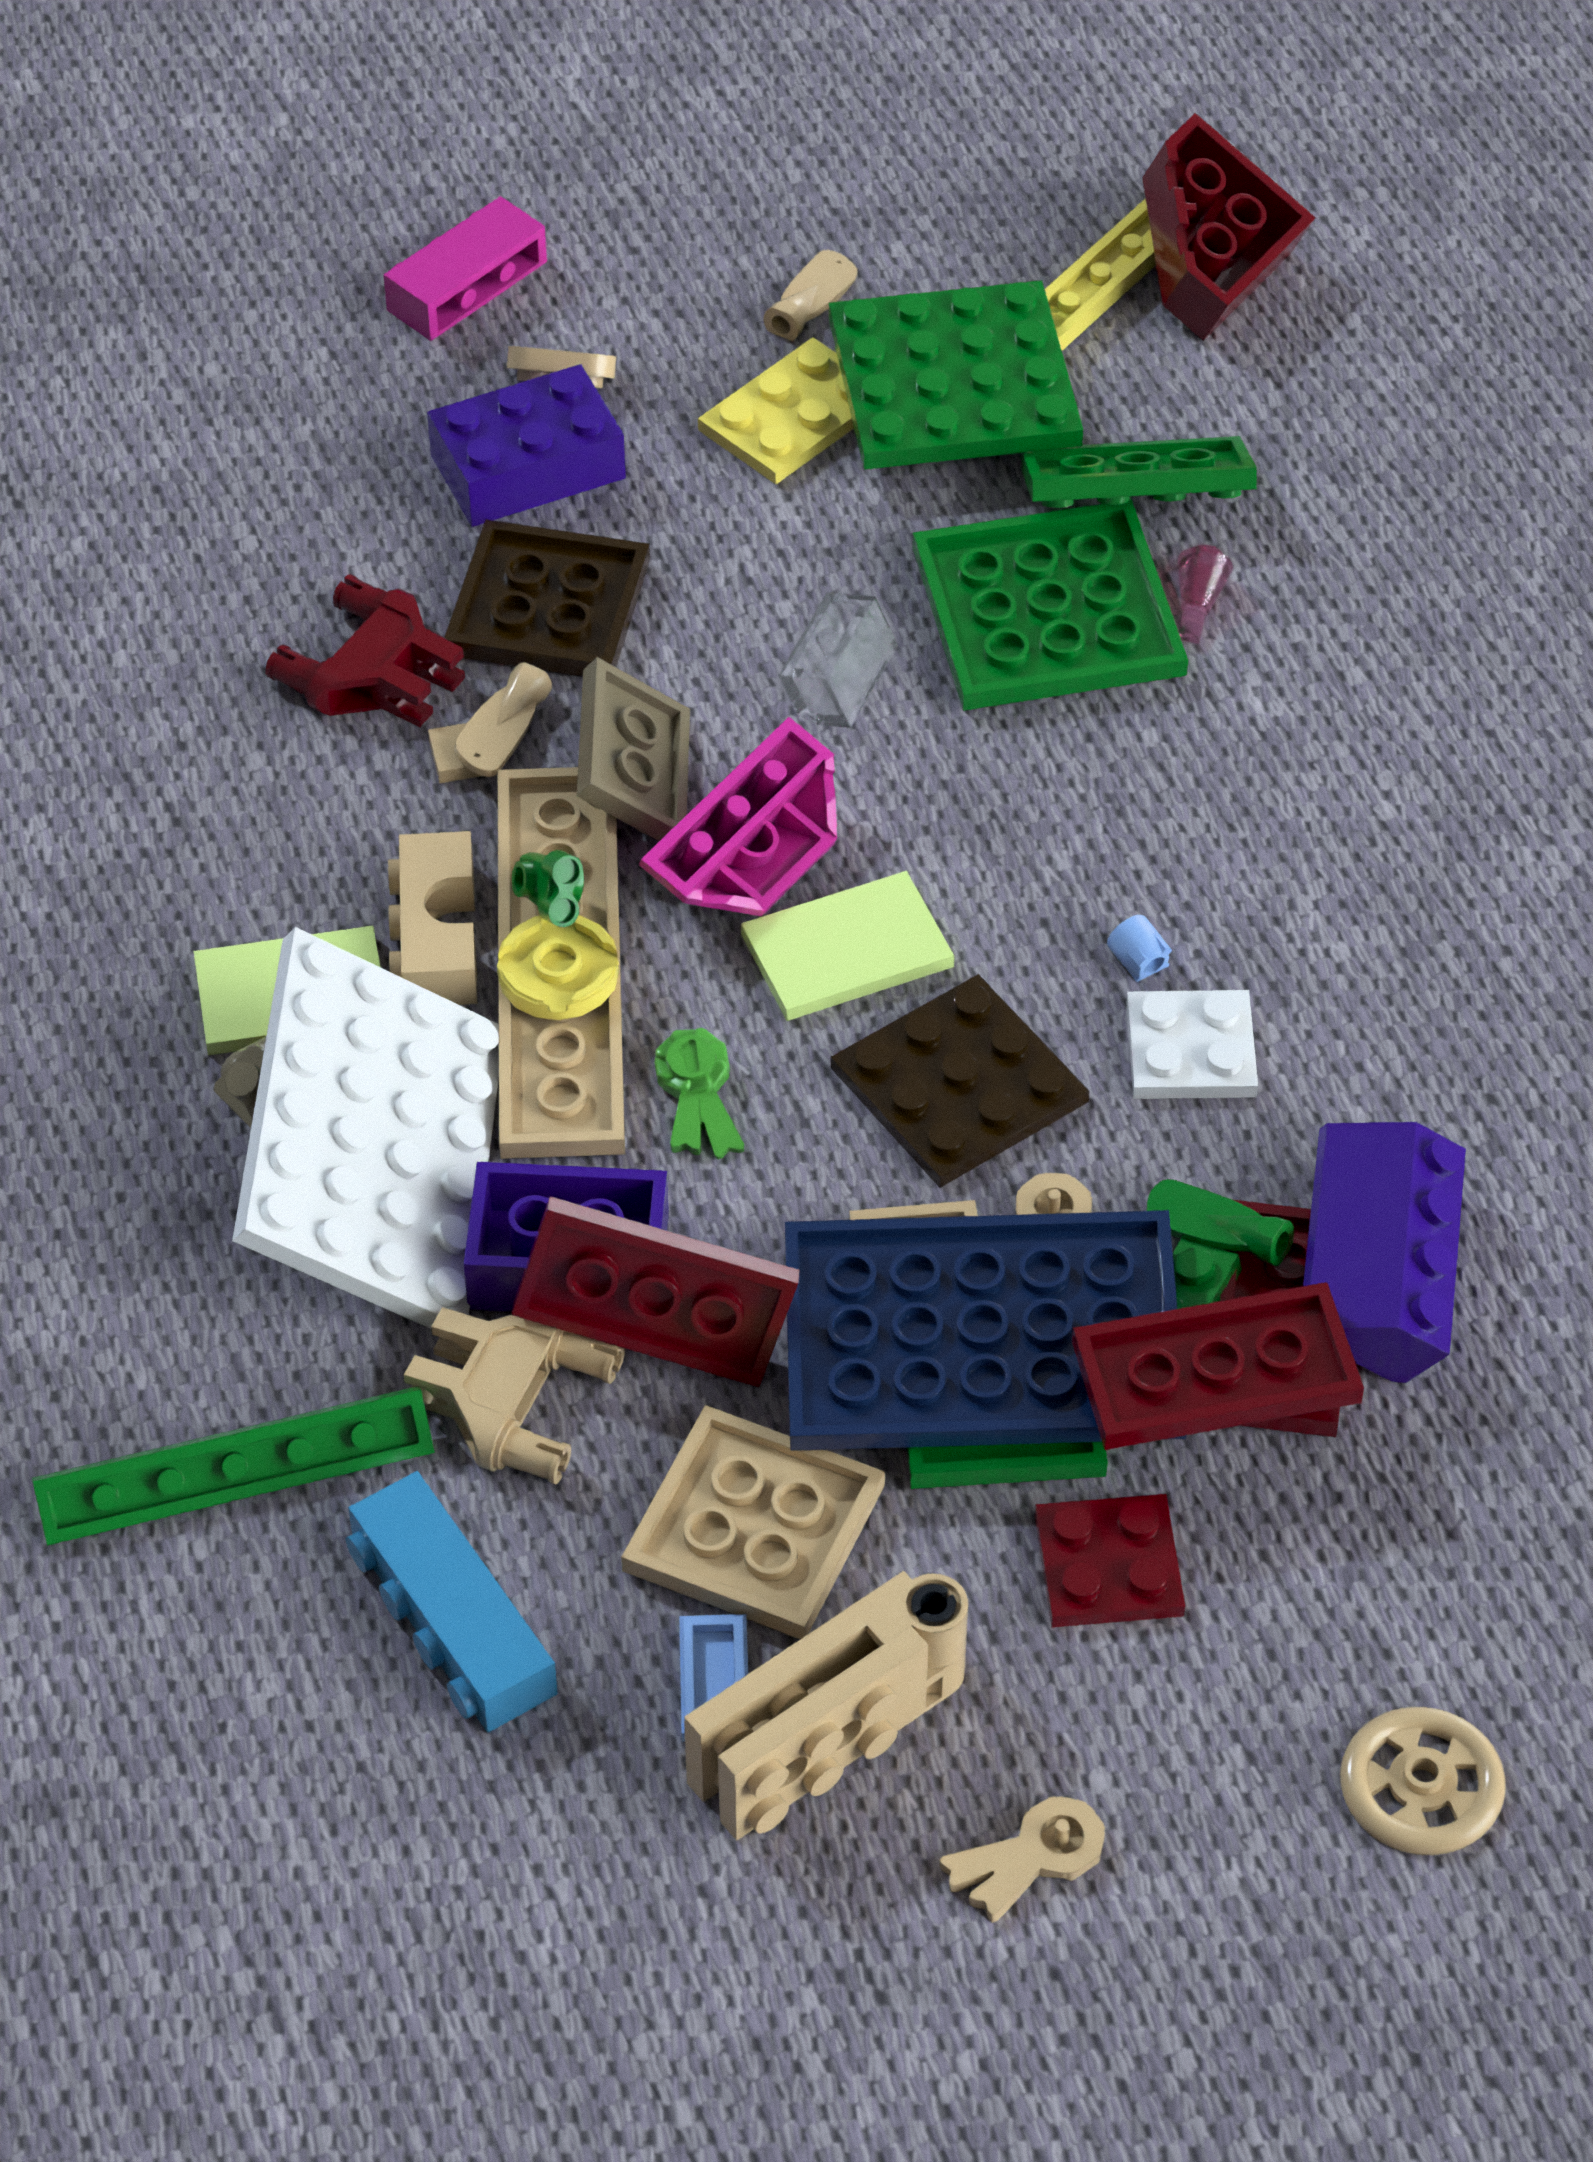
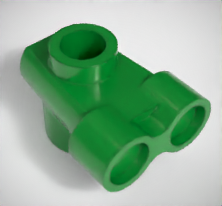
[512,850,584,927]

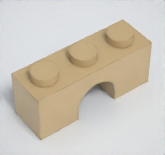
[388,831,478,1005]

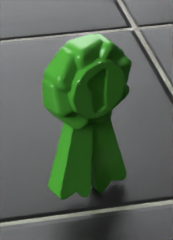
[654,1028,744,1160]

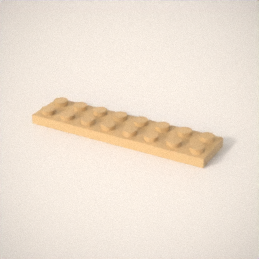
[498,767,625,1159]

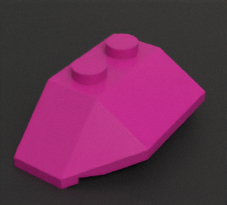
[639,717,837,917]

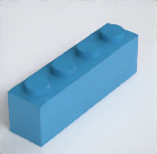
[346,1470,558,1733]

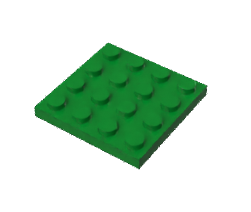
[828,280,1084,470]
[912,499,1188,711]

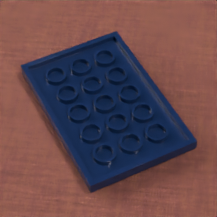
[785,1210,1187,1451]

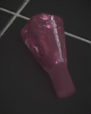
[1178,545,1233,644]

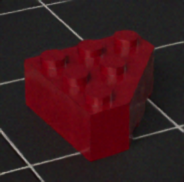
[1142,113,1316,341]

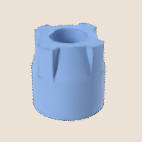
[1107,915,1172,982]

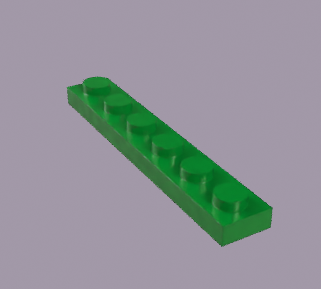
[32,1386,435,1546]

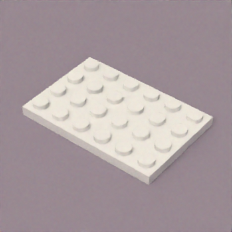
[232,927,499,1329]

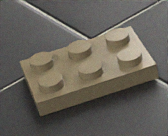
[577,657,690,841]

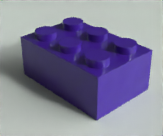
[427,364,626,527]
[463,1162,669,1312]

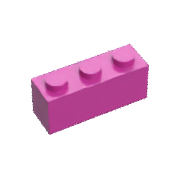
[383,196,547,341]

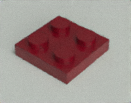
[1035,1494,1185,1628]

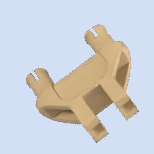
[404,1307,625,1484]

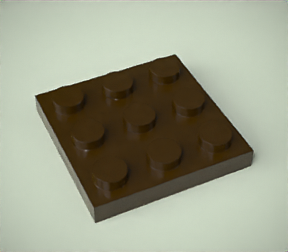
[444,519,650,677]
[831,974,1090,1188]

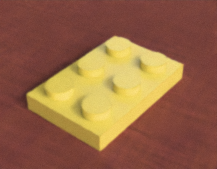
[698,337,854,484]

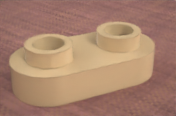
[507,346,617,388]

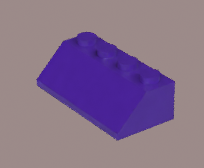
[1303,1122,1466,1383]

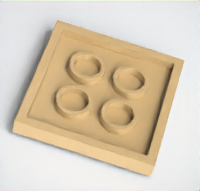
[621,1405,885,1639]

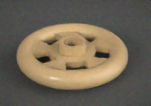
[1340,1707,1506,1855]

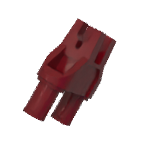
[265,574,465,727]

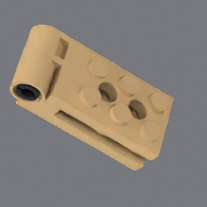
[684,1571,968,1841]

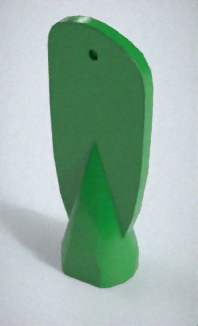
[1146,1179,1294,1266]

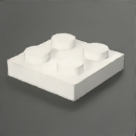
[1126,990,1258,1099]

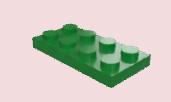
[1020,436,1257,508]

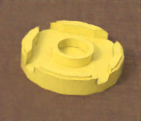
[497,915,619,1020]

